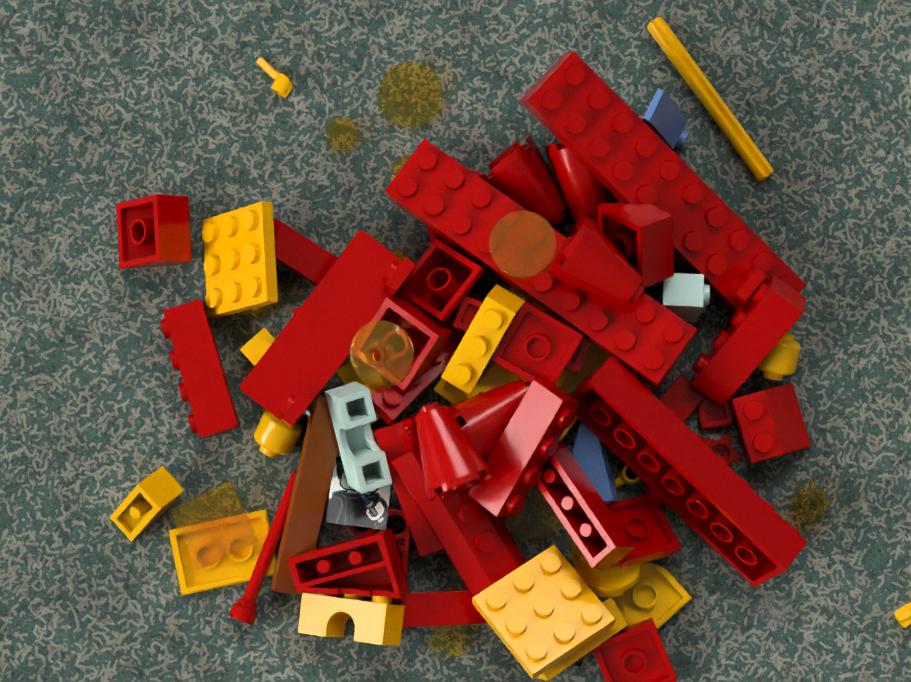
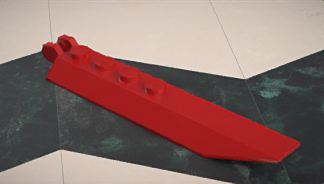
[391,412,526,632]

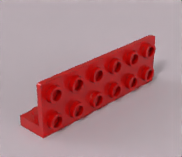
[239,230,416,429]

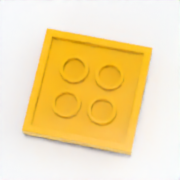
[202,201,278,318]
[472,545,615,680]

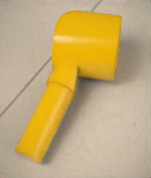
[256,57,293,98]
[614,465,640,489]

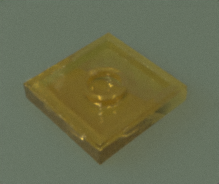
[170,481,259,570]

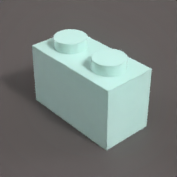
[658,273,710,322]

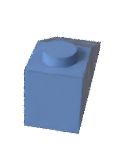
[643,88,689,150]
[573,421,619,505]

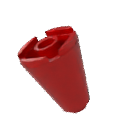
[479,134,567,227]
[545,143,608,222]
[546,217,645,306]
[448,379,531,462]
[415,402,493,501]

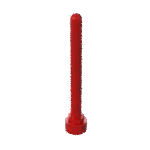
[228,470,297,625]

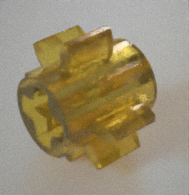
[789,480,833,522]

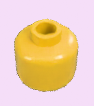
[757,333,801,381]
[254,411,302,458]

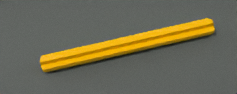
[647,17,773,181]

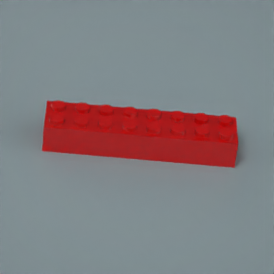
[569,355,807,588]

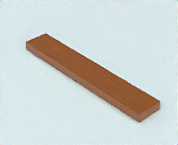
[270,395,339,595]

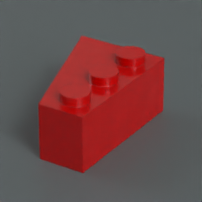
[287,528,410,599]

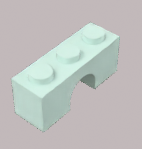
[324,381,392,494]

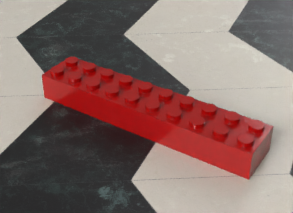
[519,51,807,314]
[385,138,697,390]

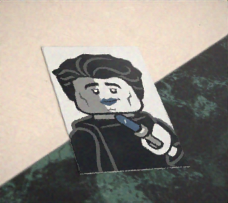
[326,445,391,530]

